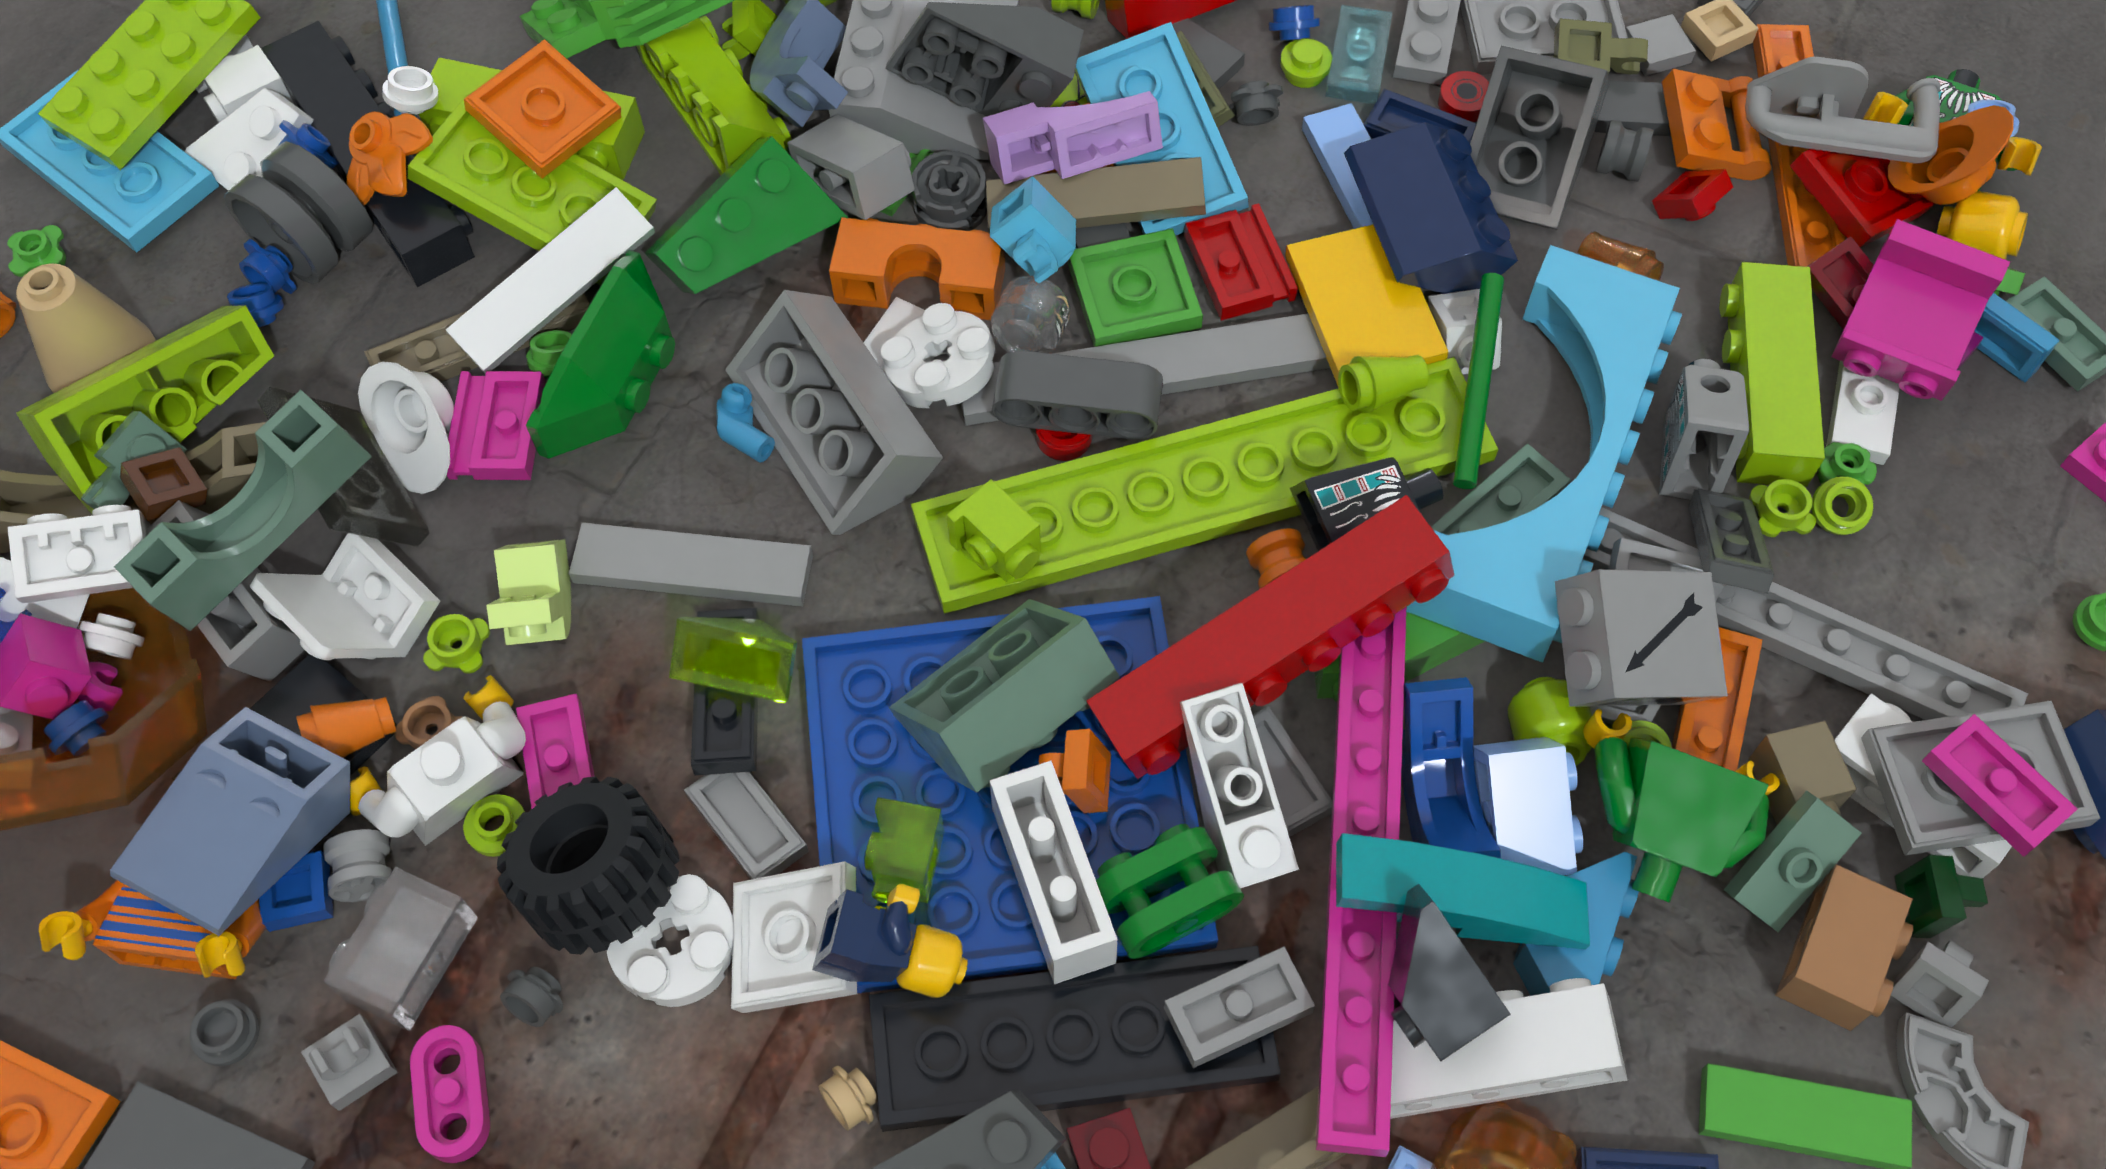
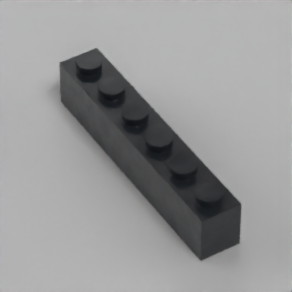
[262,21,475,287]

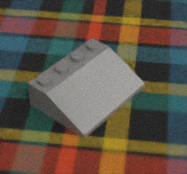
[829,0,1019,160]

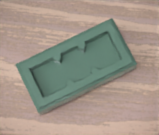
[1724,790,1862,933]

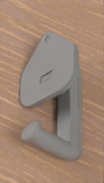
[1745,57,1941,163]

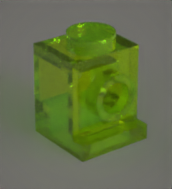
[865,797,945,904]

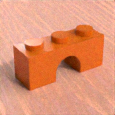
[829,217,1006,321]

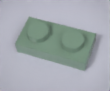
[2006,276,2106,392]

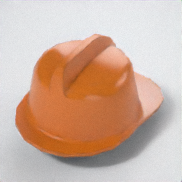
[1888,105,2014,205]

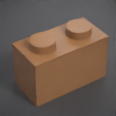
[1775,864,1913,1031]

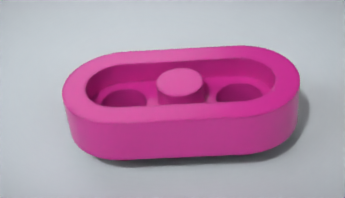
[410,1025,490,1163]

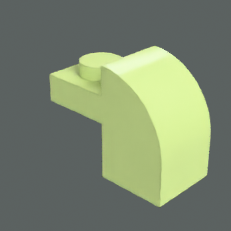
[487,539,571,645]

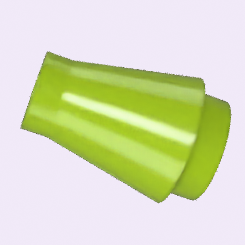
[1338,355,1429,413]

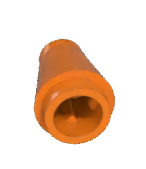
[296,697,397,758]

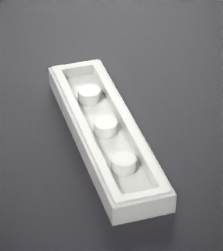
[445,187,655,374]

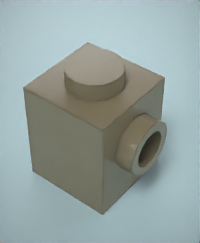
[1748,721,1857,825]

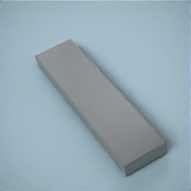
[569,523,813,607]

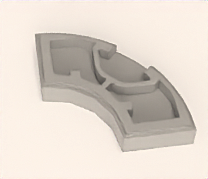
[1896,1012,2029,1169]

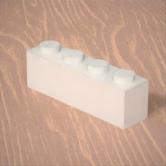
[1390,978,1628,1119]

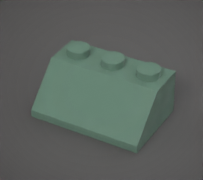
[889,599,1120,793]

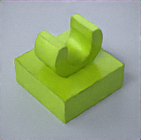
[722,0,778,60]

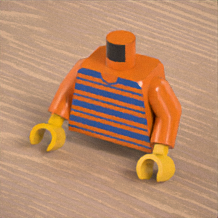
[39,880,266,979]

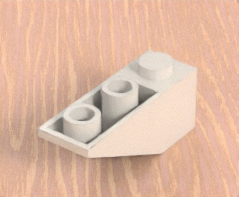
[1180,683,1299,889]

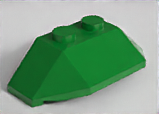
[526,250,675,459]

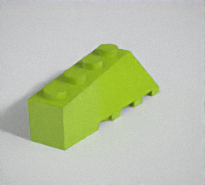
[637,15,792,175]
[16,305,274,514]

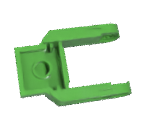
[519,0,734,59]

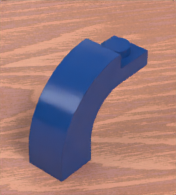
[1401,677,1501,859]

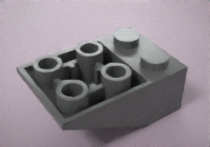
[885,2,1084,117]

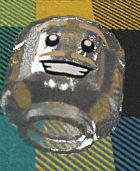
[990,276,1070,354]

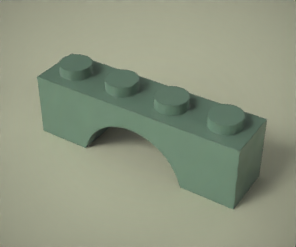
[114,390,372,631]

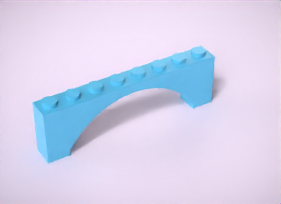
[1406,245,1682,663]

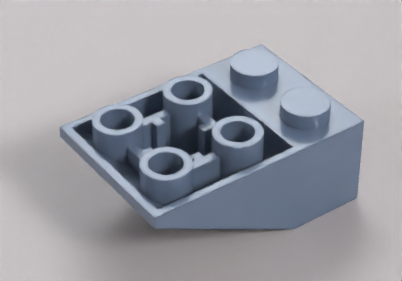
[110,707,350,936]

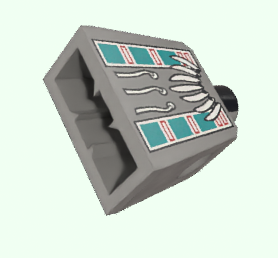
[1659,359,1749,500]

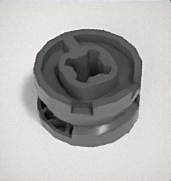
[912,151,987,231]

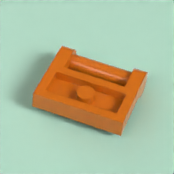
[1662,69,1771,181]

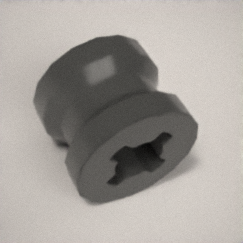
[1596,120,1653,182]

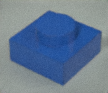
[259,851,334,932]

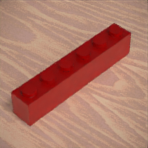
[1086,495,1455,779]

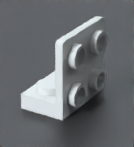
[8,505,151,604]

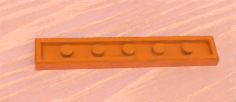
[1753,24,1846,267]

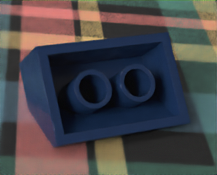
[1344,122,1518,294]

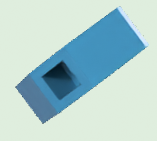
[1513,852,1639,996]

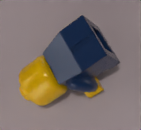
[812,884,968,998]

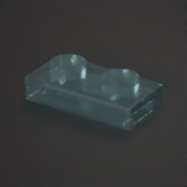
[1325,5,1392,104]

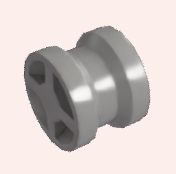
[323,829,395,902]

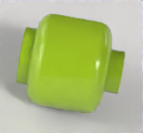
[1508,677,1592,766]

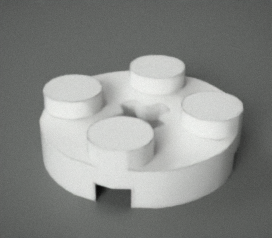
[880,303,996,408]
[607,874,734,1007]

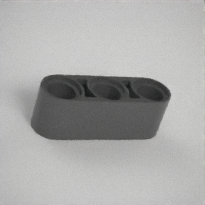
[992,351,1163,439]

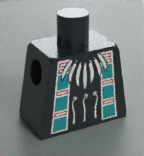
[1290,457,1444,551]

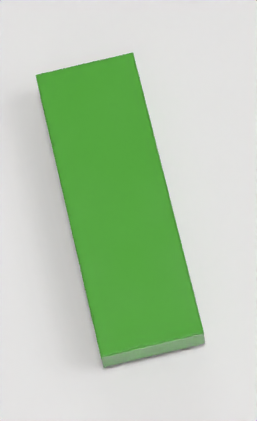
[1699,1063,1912,1169]

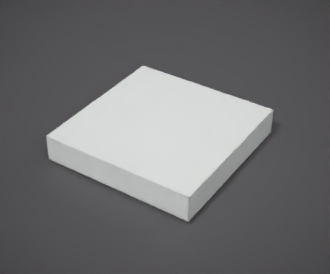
[731,861,857,1013]

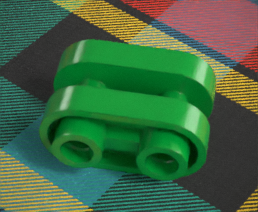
[1096,823,1244,959]

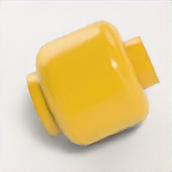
[1937,191,2028,260]

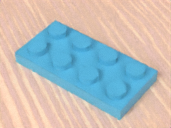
[1075,22,1249,236]
[0,70,219,253]

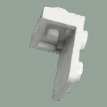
[250,528,440,660]

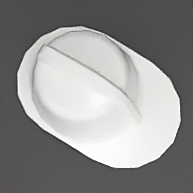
[358,361,454,494]

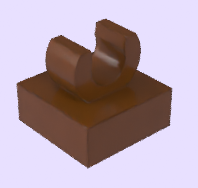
[120,447,207,521]

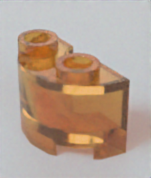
[1431,1101,1577,1169]

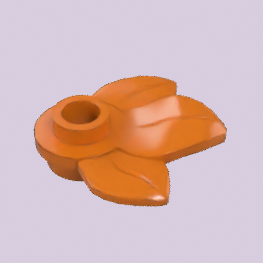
[347,111,433,206]

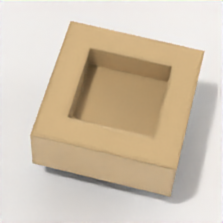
[1681,0,1758,62]

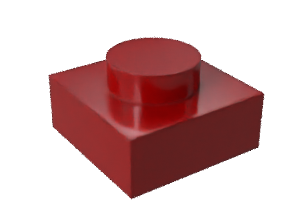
[1652,169,1734,221]

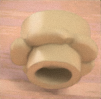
[819,1066,878,1131]

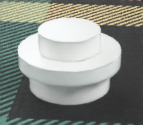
[382,66,438,115]
[79,613,145,660]

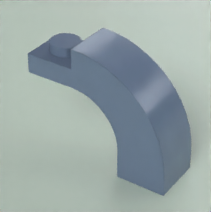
[750,0,848,127]

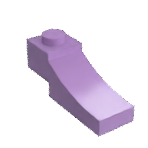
[983,91,1163,185]

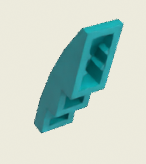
[1336,833,1590,950]

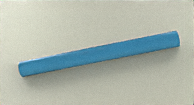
[376,0,417,117]

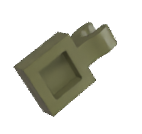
[1553,18,1648,75]

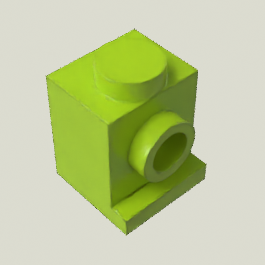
[946,479,1041,582]

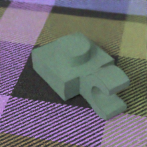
[81,411,187,509]

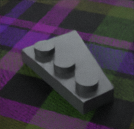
[871,1089,1067,1169]

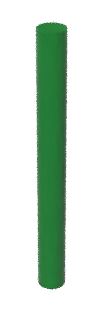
[1453,273,1504,489]

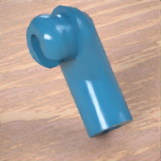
[716,383,775,463]

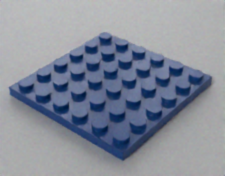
[802,596,1218,994]

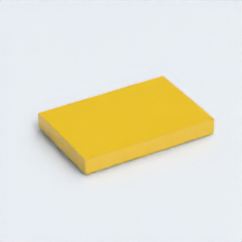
[1285,225,1449,388]

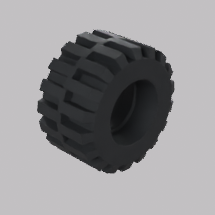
[497,776,680,955]

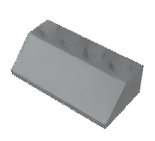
[725,290,943,535]

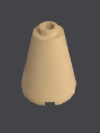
[16,264,156,393]

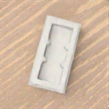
[1826,361,1900,465]

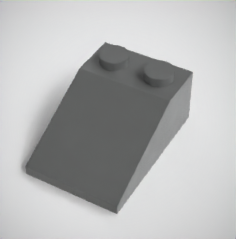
[1470,45,1609,230]

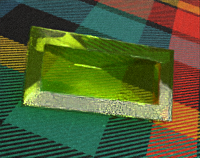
[669,617,797,703]

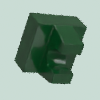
[1894,855,1988,938]

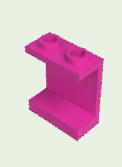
[1831,219,2010,401]

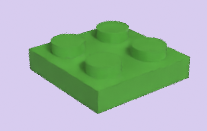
[1068,228,1203,347]

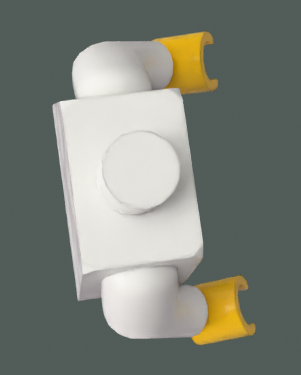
[350,675,526,846]

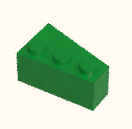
[645,136,848,294]

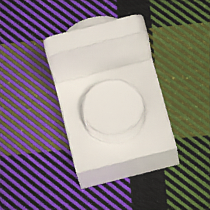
[1428,289,1502,374]

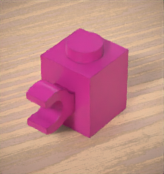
[0,613,123,719]

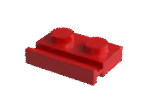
[1184,203,1298,321]

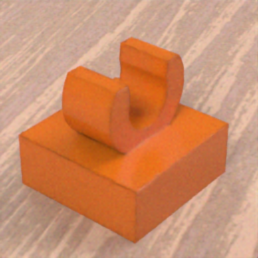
[1039,729,1111,813]

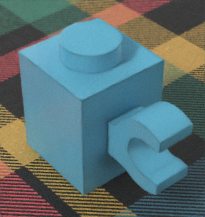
[990,176,1076,284]

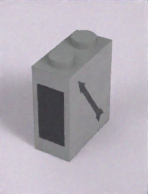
[1555,569,1728,707]

